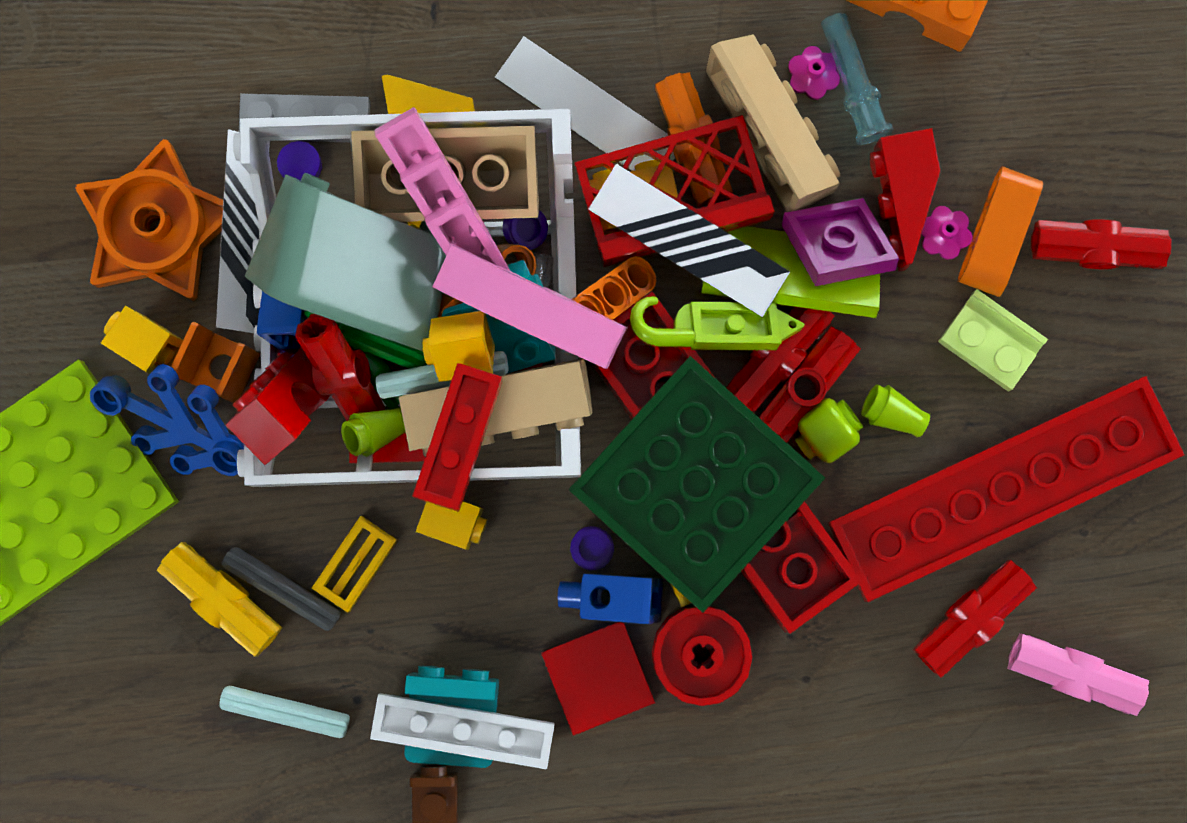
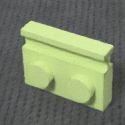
[938,289,1048,392]

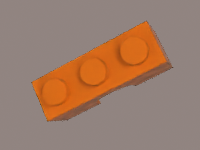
[846,0,988,52]

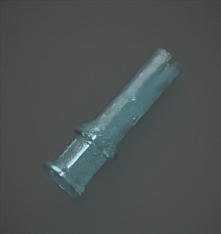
[821,13,894,145]

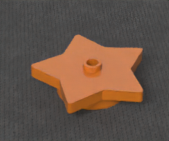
[75,139,224,301]

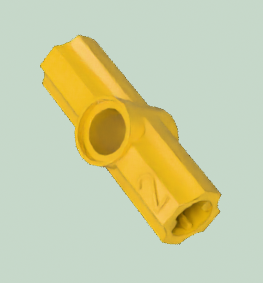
[157,542,282,657]

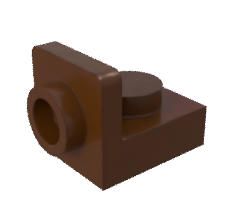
[410,765,458,823]

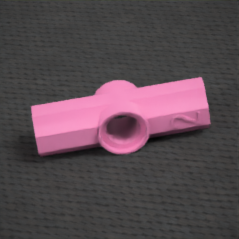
[1007,633,1149,716]

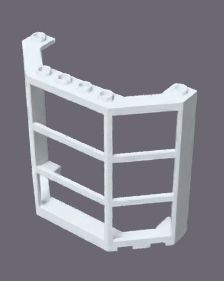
[233,109,581,487]

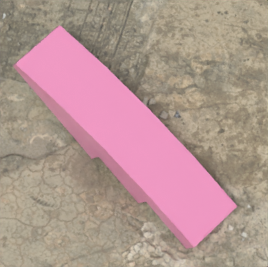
[375,107,510,271]
[432,245,627,369]

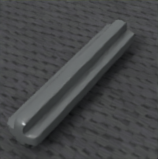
[221,547,341,631]

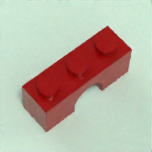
[226,347,331,465]

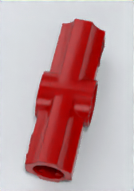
[1030,219,1172,270]
[726,307,835,413]
[295,314,385,421]
[759,326,861,443]
[913,560,1037,678]

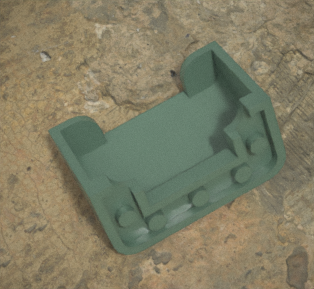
[245,173,446,351]

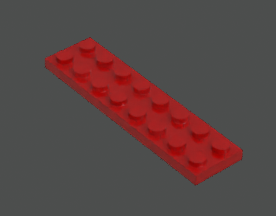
[828,376,1185,602]

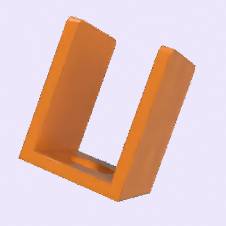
[171,321,260,403]

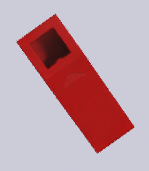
[870,128,941,272]

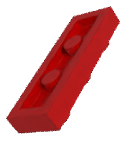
[412,363,503,512]

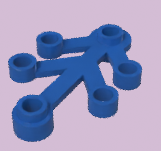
[90,364,244,476]

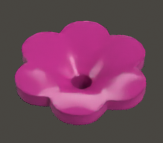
[788,46,840,100]
[921,206,973,260]

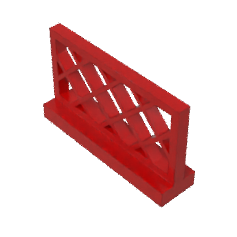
[574,115,775,267]

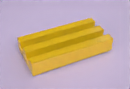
[312,515,398,613]

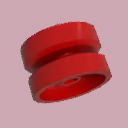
[651,605,752,706]

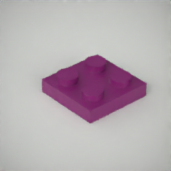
[782,198,899,286]

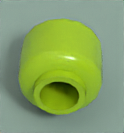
[795,398,863,463]

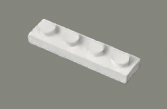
[370,693,555,769]

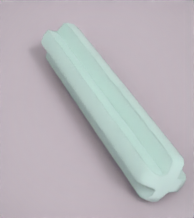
[376,351,509,399]
[219,686,350,738]

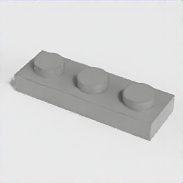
[239,93,371,142]

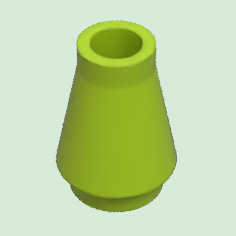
[861,384,930,437]
[341,407,406,457]

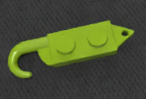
[630,296,805,350]

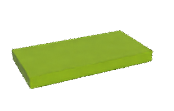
[701,226,880,318]

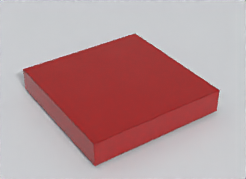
[541,622,655,736]

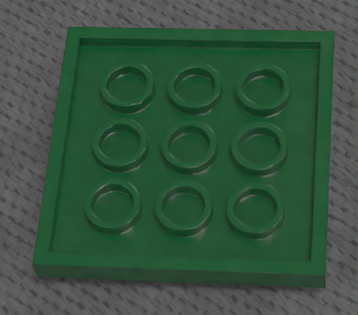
[568,356,825,613]

